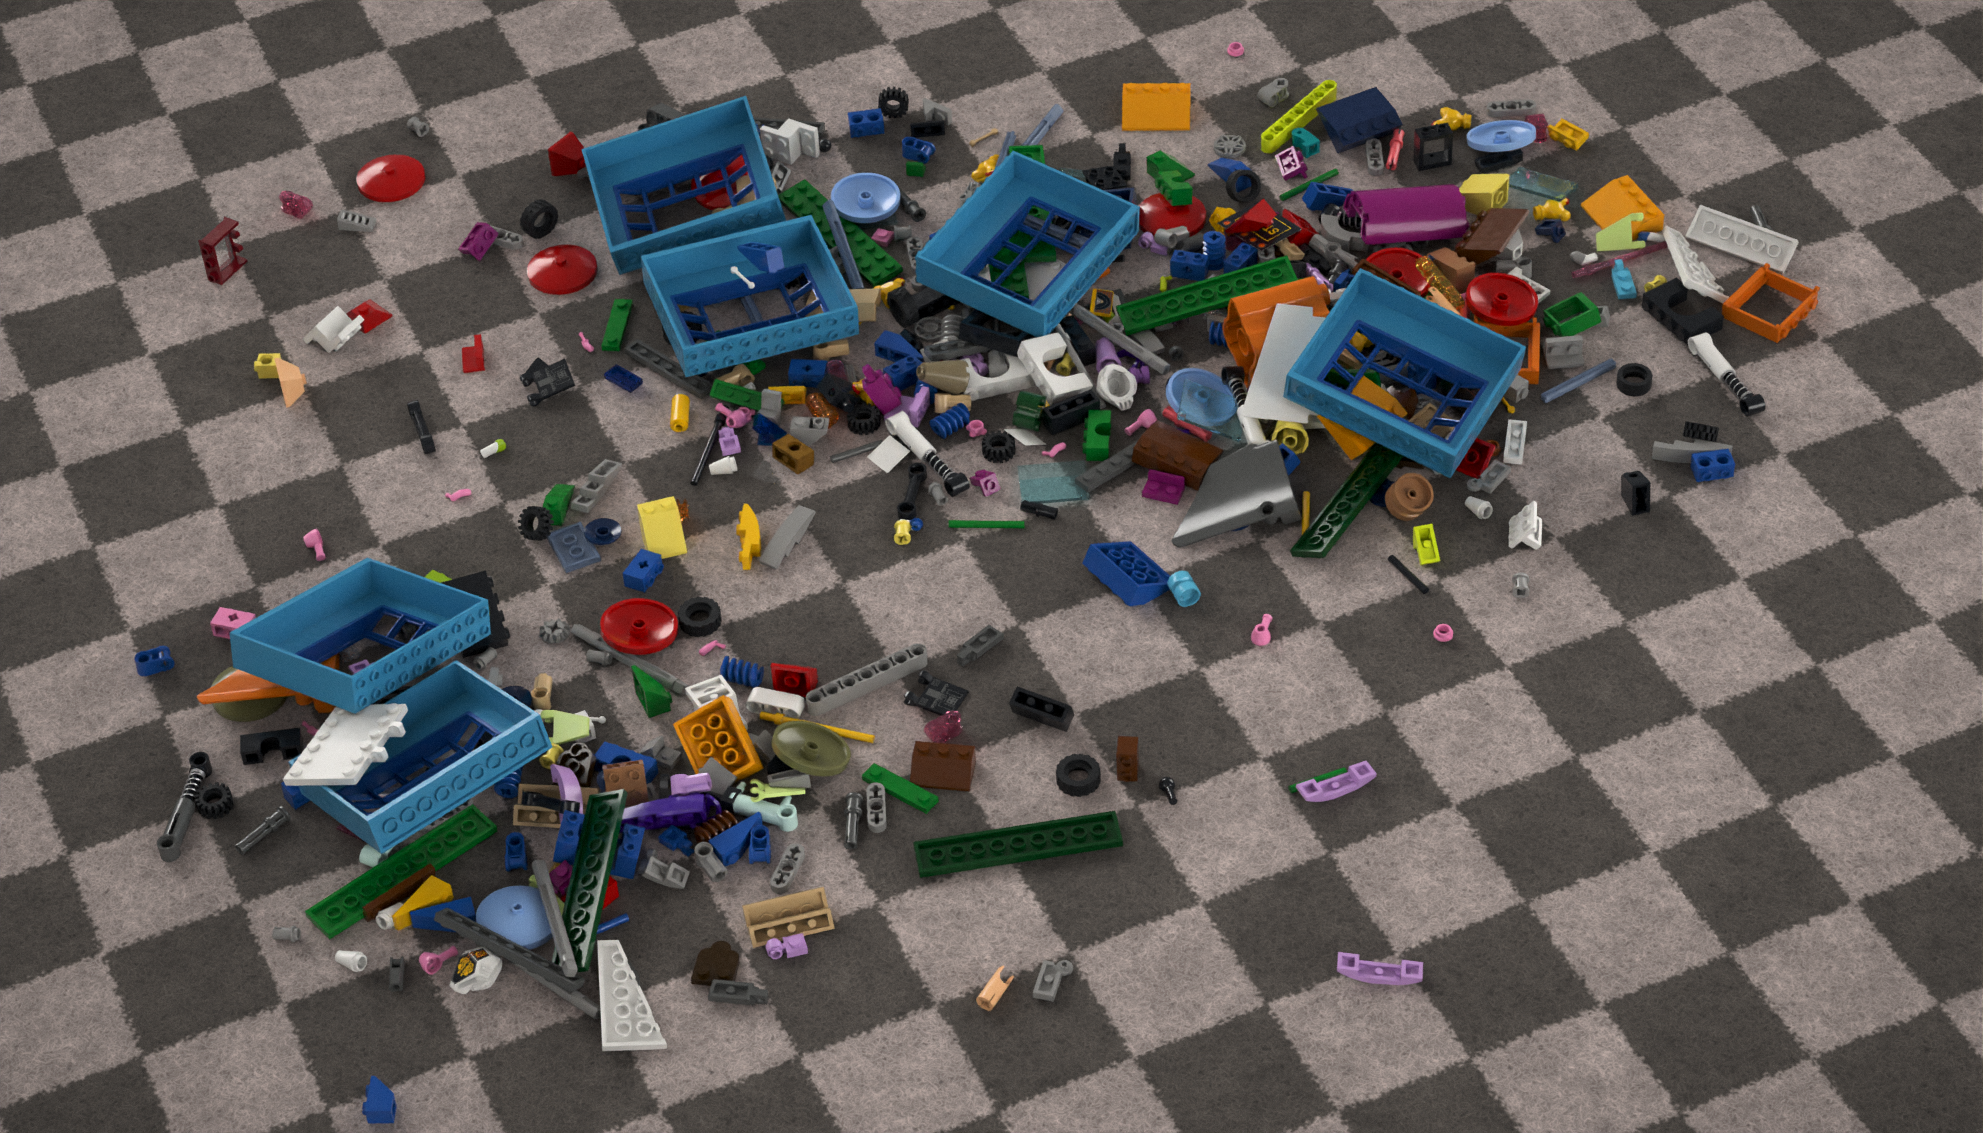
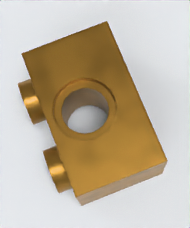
[772,434,814,474]

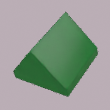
[906,161,926,177]

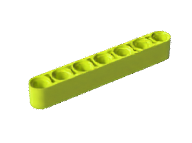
[1261,80,1337,154]

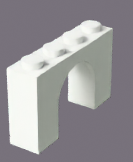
[1017,332,1093,405]
[960,353,1034,401]

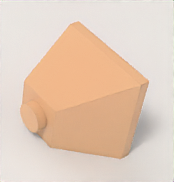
[274,358,307,408]

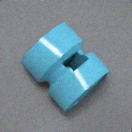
[1167,571,1201,607]

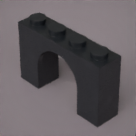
[1642,277,1724,345]
[441,570,510,658]

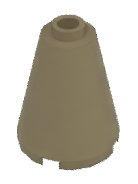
[916,360,970,395]

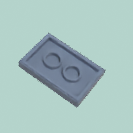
[546,522,601,573]

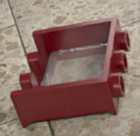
[198,216,248,285]

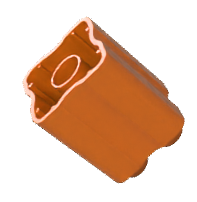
[1222,276,1330,388]

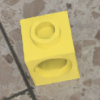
[254,353,281,379]

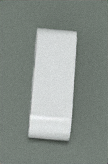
[745,687,806,719]

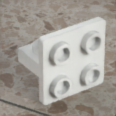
[1508,501,1542,550]

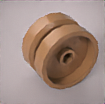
[1385,473,1434,521]

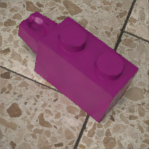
[862,364,902,415]

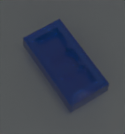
[604,364,643,393]

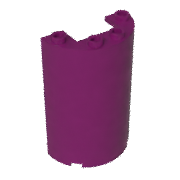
[1343,184,1469,245]

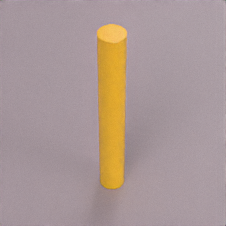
[1302,491,1310,535]

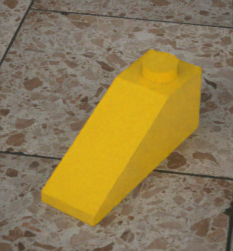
[392,875,454,930]

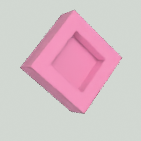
[871,228,894,247]

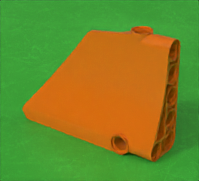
[197,652,340,714]

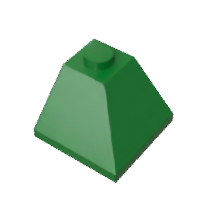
[1146,150,1195,182]
[631,665,673,718]

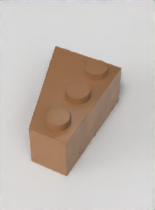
[1427,247,1475,294]

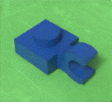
[1334,269,1355,292]
[658,825,694,857]

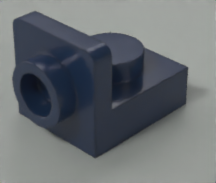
[1535,219,1566,243]

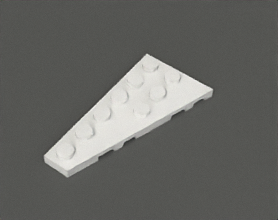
[1662,226,1729,303]
[597,940,667,1051]

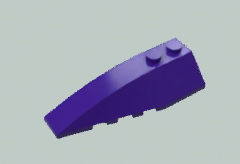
[619,792,708,834]

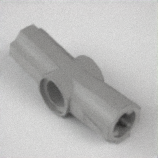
[1309,234,1359,271]

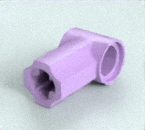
[670,773,712,796]

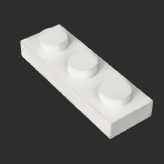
[1503,419,1527,465]

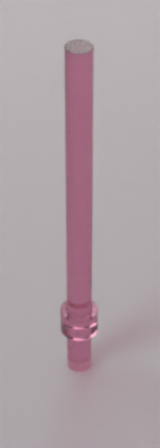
[1571,241,1667,278]

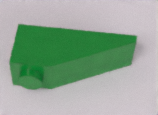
[542,484,575,526]

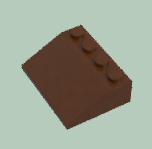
[1454,208,1530,266]
[1132,420,1224,491]

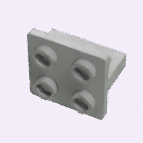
[1542,335,1584,369]

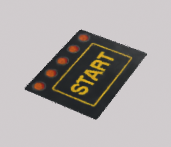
[1218,202,1302,251]

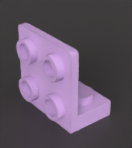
[884,386,930,428]

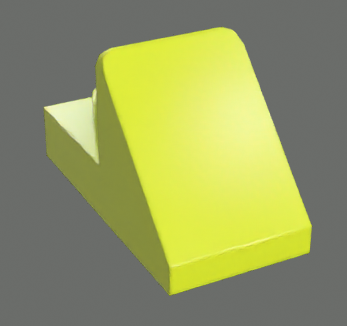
[1413,524,1440,565]

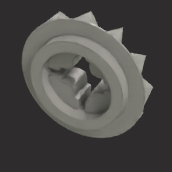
[539,618,570,643]

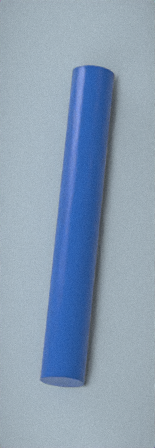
[597,913,629,934]

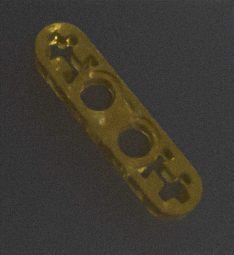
[1415,255,1465,311]

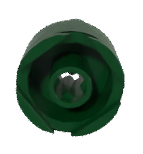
[1012,391,1047,432]

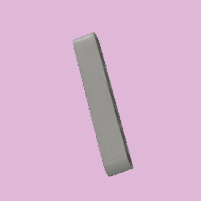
[806,643,928,716]

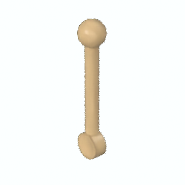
[969,128,998,147]

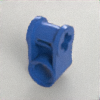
[902,137,936,164]
[134,646,175,676]
[749,825,771,864]
[505,832,528,872]

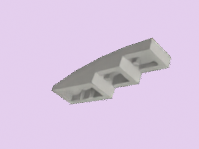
[1652,438,1733,463]
[571,459,622,513]
[759,505,816,570]

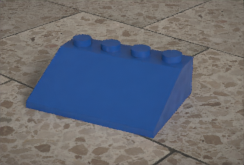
[1082,541,1170,607]

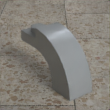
[1321,214,1369,253]

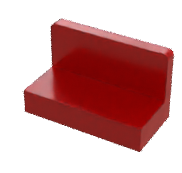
[462,334,485,373]

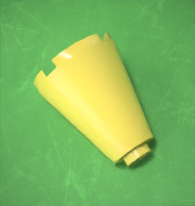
[1271,420,1309,454]

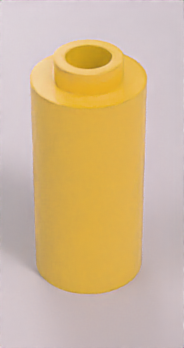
[670,394,690,432]

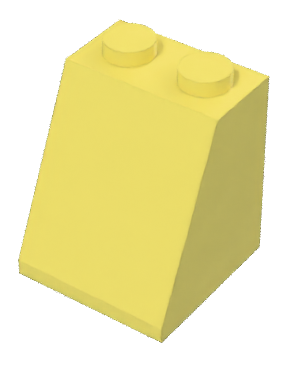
[1459,174,1510,215]
[637,496,687,559]

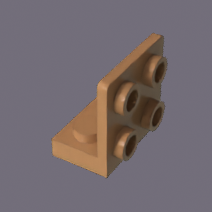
[602,759,649,807]

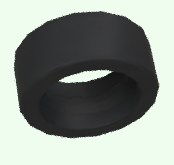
[1226,169,1261,202]
[1616,363,1653,397]

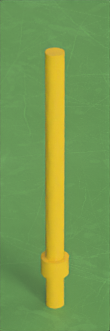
[760,711,875,743]

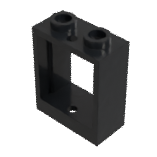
[1413,123,1453,171]

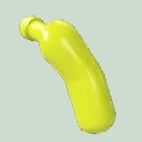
[1160,276,1172,292]

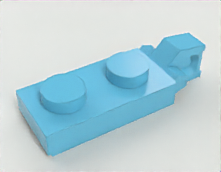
[1611,259,1637,299]

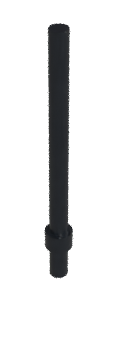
[690,405,729,486]

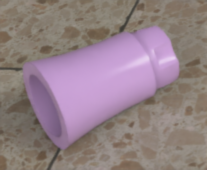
[1095,337,1122,373]

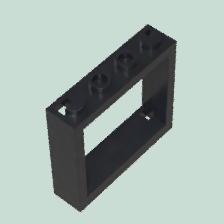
[958,309,1037,357]

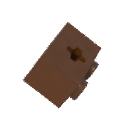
[1116,736,1139,782]

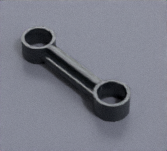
[407,400,436,454]
[897,463,927,520]
[521,791,580,814]

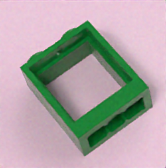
[1543,292,1601,337]

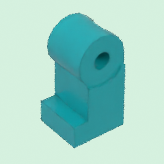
[1292,128,1320,158]

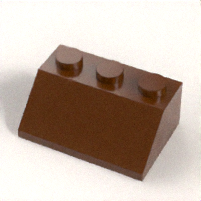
[910,741,976,792]

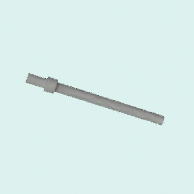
[1054,323,1106,409]

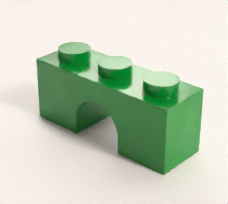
[1155,170,1193,206]
[1083,410,1111,461]

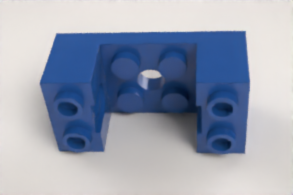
[553,810,645,879]

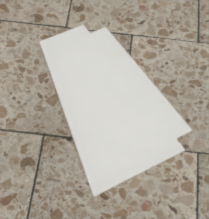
[1240,303,1325,423]

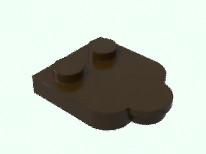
[552,742,596,787]
[691,941,740,986]

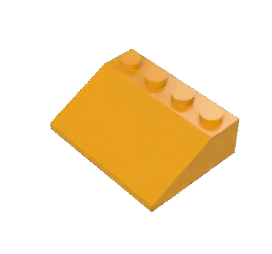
[1122,83,1191,131]
[1581,175,1664,241]
[1317,376,1408,460]
[673,695,764,782]

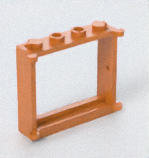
[1722,263,1820,343]
[1474,315,1540,384]

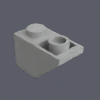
[790,417,829,445]

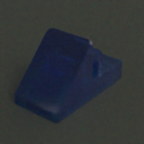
[752,413,787,446]

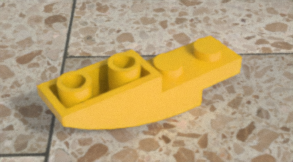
[736,504,761,570]

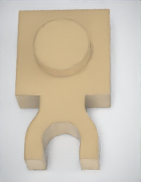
[1275,238,1305,261]

